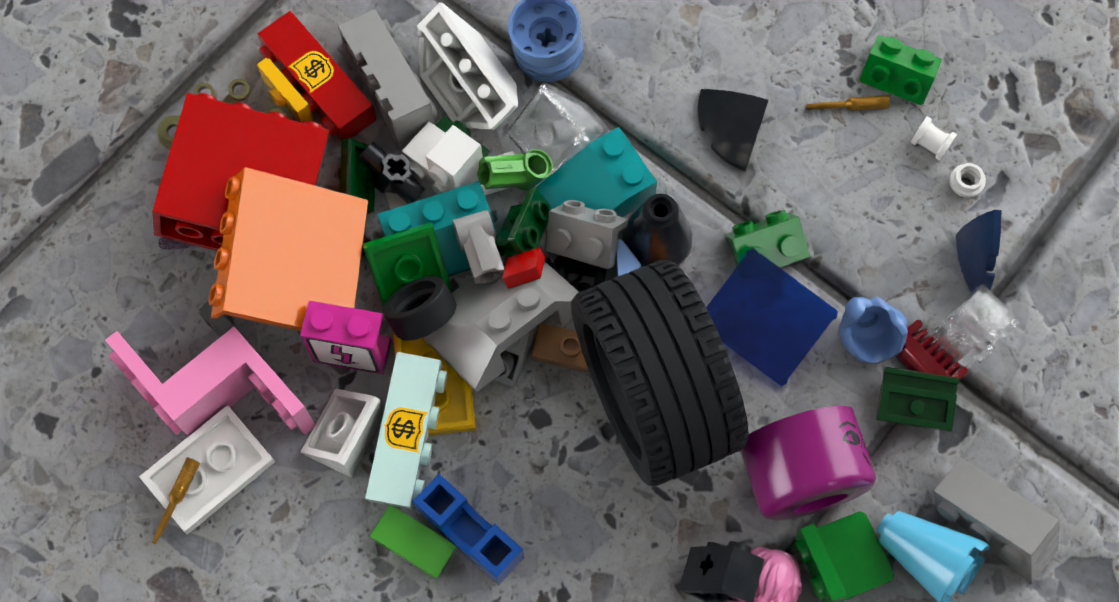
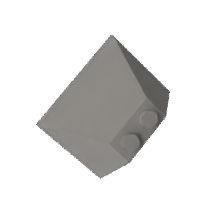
[423,261,579,392]

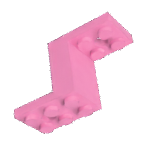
[105,326,315,437]

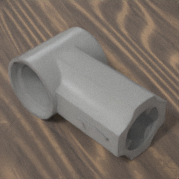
[452,210,504,285]

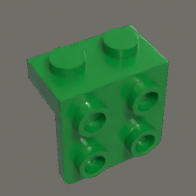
[794,511,894,602]

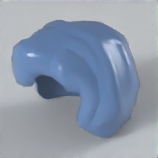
[838,297,908,364]

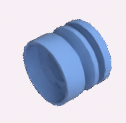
[508,0,584,82]

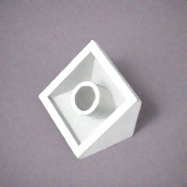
[301,389,384,478]

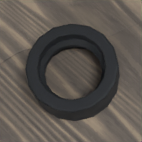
[383,276,457,341]

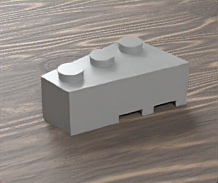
[934,458,1059,584]

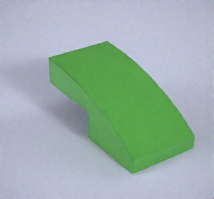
[369,505,457,579]

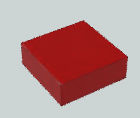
[502,247,545,288]

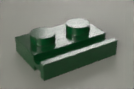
[876,367,959,432]

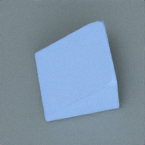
[615,239,641,277]

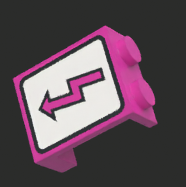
[300,300,392,375]

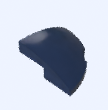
[956,210,1002,303]

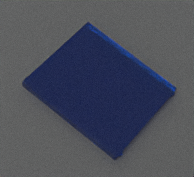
[706,247,839,387]

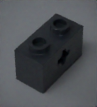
[679,541,765,602]

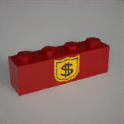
[257,10,377,141]

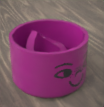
[740,406,876,521]

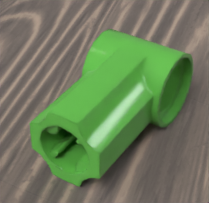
[477,149,553,191]

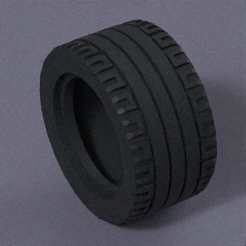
[571,259,749,487]

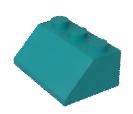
[378,181,498,277]

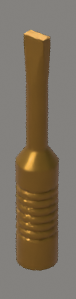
[805,95,890,111]
[152,457,201,544]

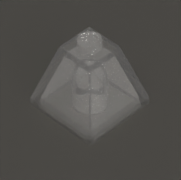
[506,83,609,179]

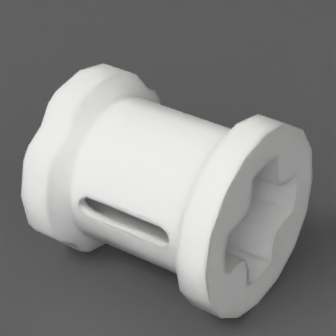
[910,116,957,161]

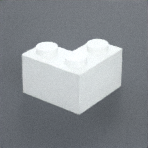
[402,121,483,194]

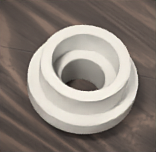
[949,163,986,198]

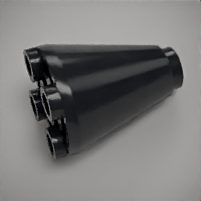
[622,193,693,267]

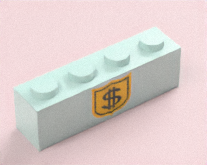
[365,352,448,510]

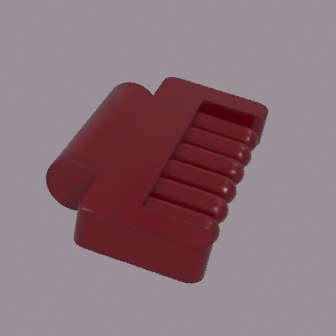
[897,320,968,381]

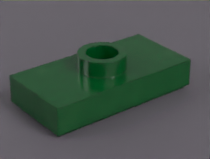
[339,138,375,215]

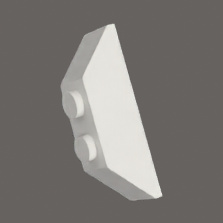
[417,2,518,130]

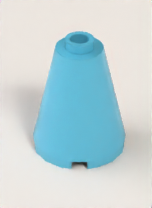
[877,511,990,602]

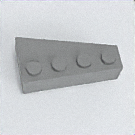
[338,9,439,150]

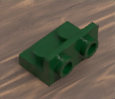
[495,188,552,266]

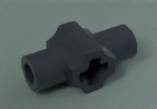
[359,141,426,204]

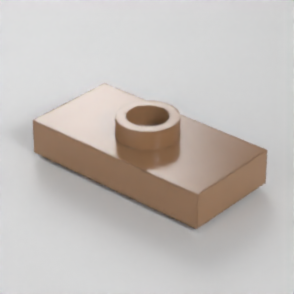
[531,323,590,373]

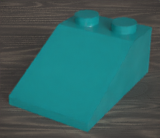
[535,127,657,217]

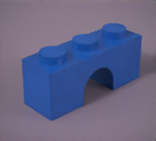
[413,474,524,585]

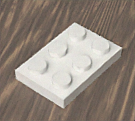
[139,405,275,535]

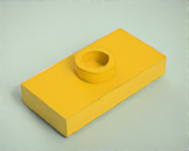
[257,58,313,123]

